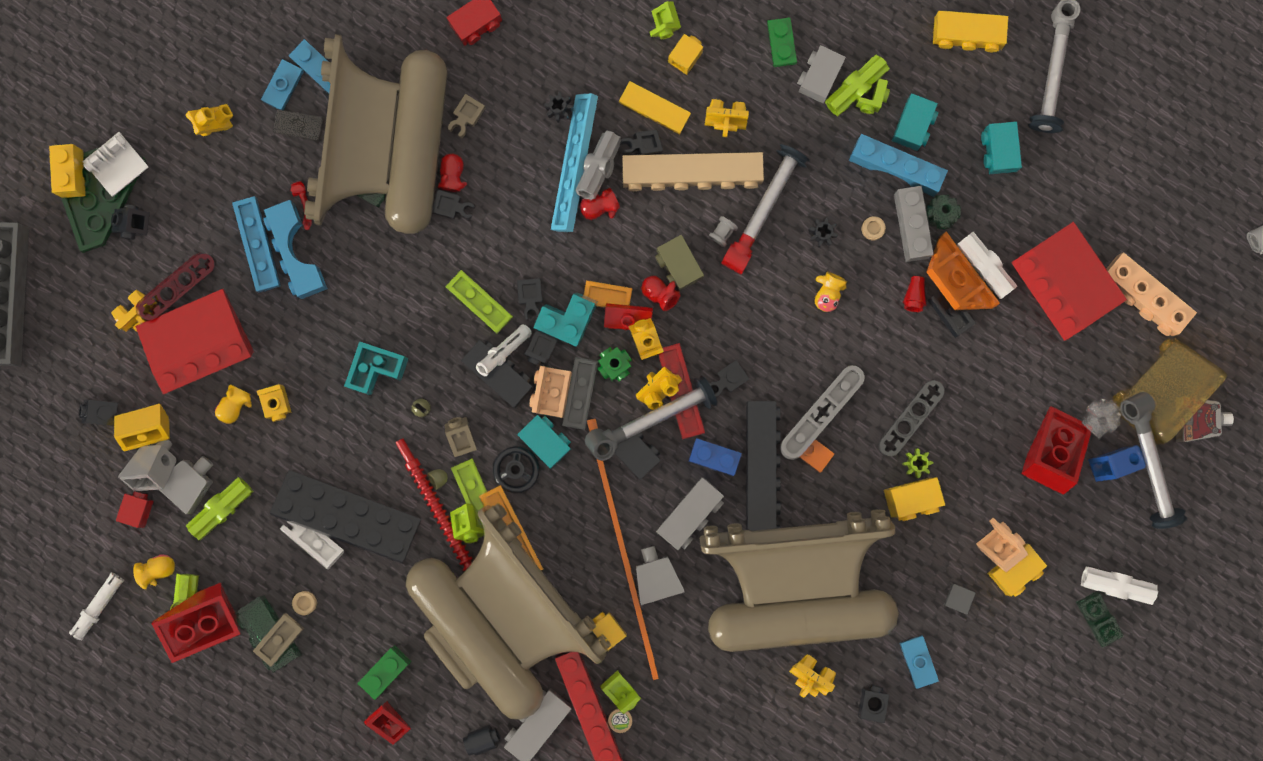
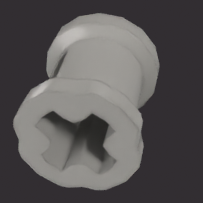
[708,216,738,247]

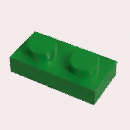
[767,17,797,67]

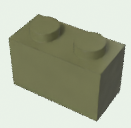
[655,235,704,291]

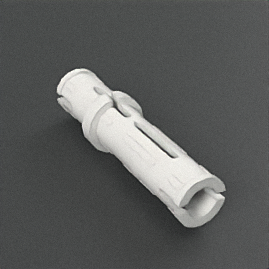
[476,324,532,376]
[69,572,124,641]

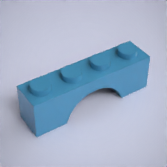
[849,134,948,197]
[263,200,327,299]

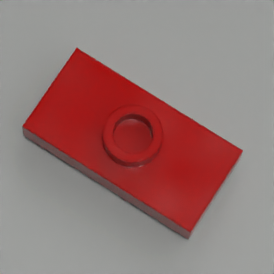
[604,303,653,330]

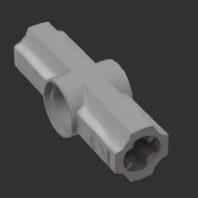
[575,131,622,200]

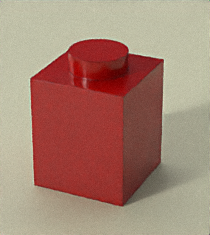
[116,491,154,528]

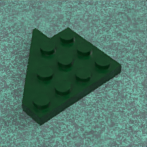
[61,147,146,253]

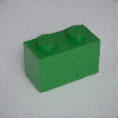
[357,645,412,700]

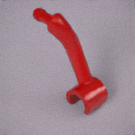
[291,181,312,230]

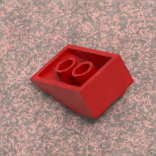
[1021,406,1093,495]
[152,583,241,663]

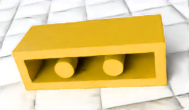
[933,11,1008,52]

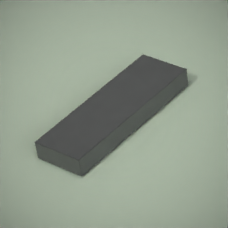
[562,357,598,430]

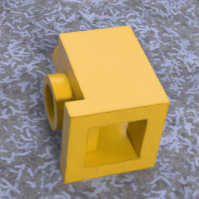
[629,318,664,360]
[257,384,292,422]

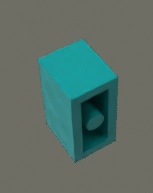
[891,93,938,151]
[981,122,1022,174]
[517,415,571,469]

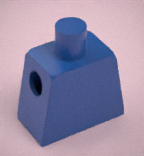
[1088,445,1146,482]

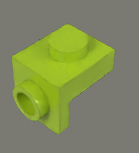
[650,1,681,39]
[855,79,890,114]
[600,670,641,714]

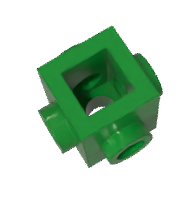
[597,347,632,382]

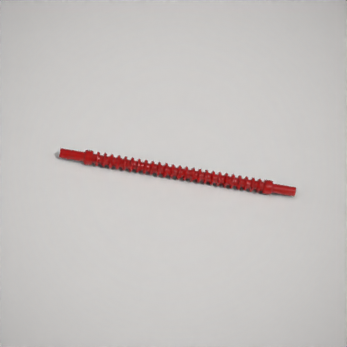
[396,438,472,571]

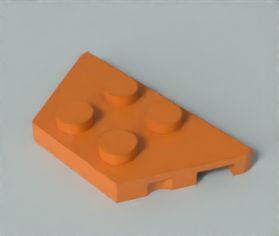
[927,231,1000,310]

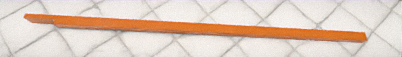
[587,419,659,680]

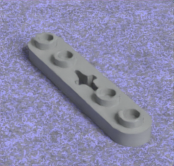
[780,366,865,460]

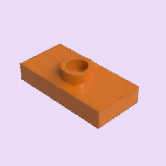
[799,440,834,473]

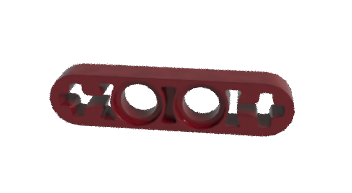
[136,253,214,320]

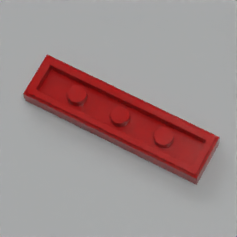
[658,343,705,440]

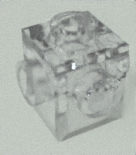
[1082,397,1121,439]

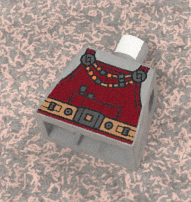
[1175,397,1234,442]

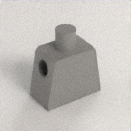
[118,440,177,491]
[159,456,213,514]
[636,546,684,605]

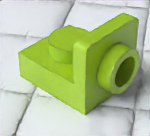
[450,504,484,543]

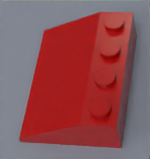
[1011,221,1127,341]
[135,288,254,394]

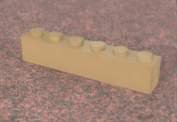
[623,152,764,191]

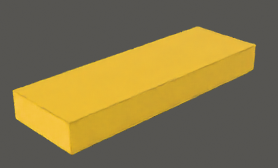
[619,81,691,134]

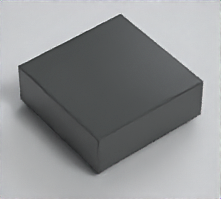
[944,583,976,615]

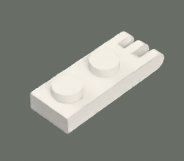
[280,521,344,570]

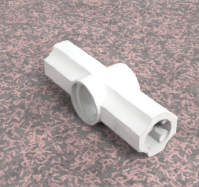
[957,232,1017,299]
[1081,567,1158,605]

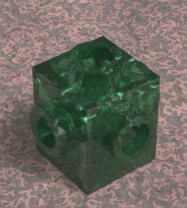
[925,195,961,229]

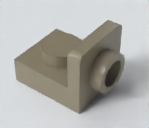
[444,417,477,457]

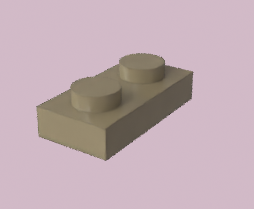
[253,613,304,667]

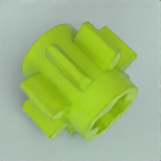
[902,449,933,478]

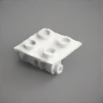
[83,132,149,197]

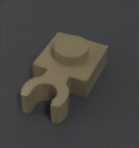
[448,94,486,139]

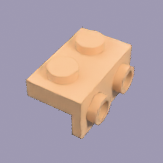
[530,366,572,418]
[976,518,1028,572]

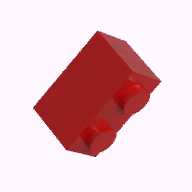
[446,0,502,46]

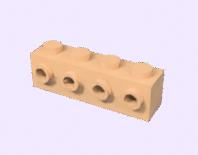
[1106,252,1197,336]

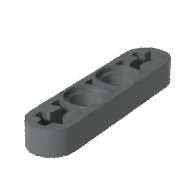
[878,380,944,456]

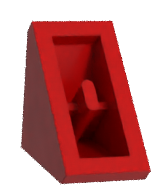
[364,701,411,745]

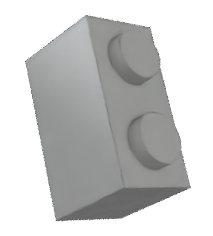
[797,45,846,104]

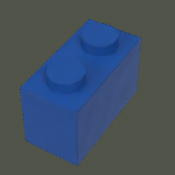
[688,438,742,476]

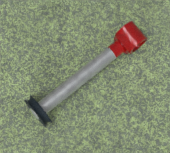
[721,144,810,275]

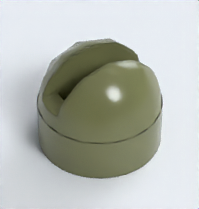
[412,399,431,417]
[428,469,448,490]

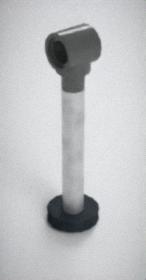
[585,375,717,461]
[1120,391,1187,529]

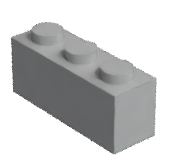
[894,186,934,262]
[656,478,724,550]
[504,688,572,761]

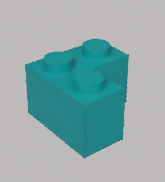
[533,292,598,347]
[344,342,408,395]

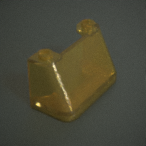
[1110,338,1228,445]

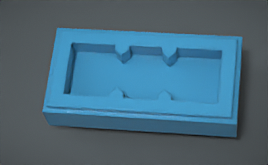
[261,59,304,112]
[900,635,939,689]

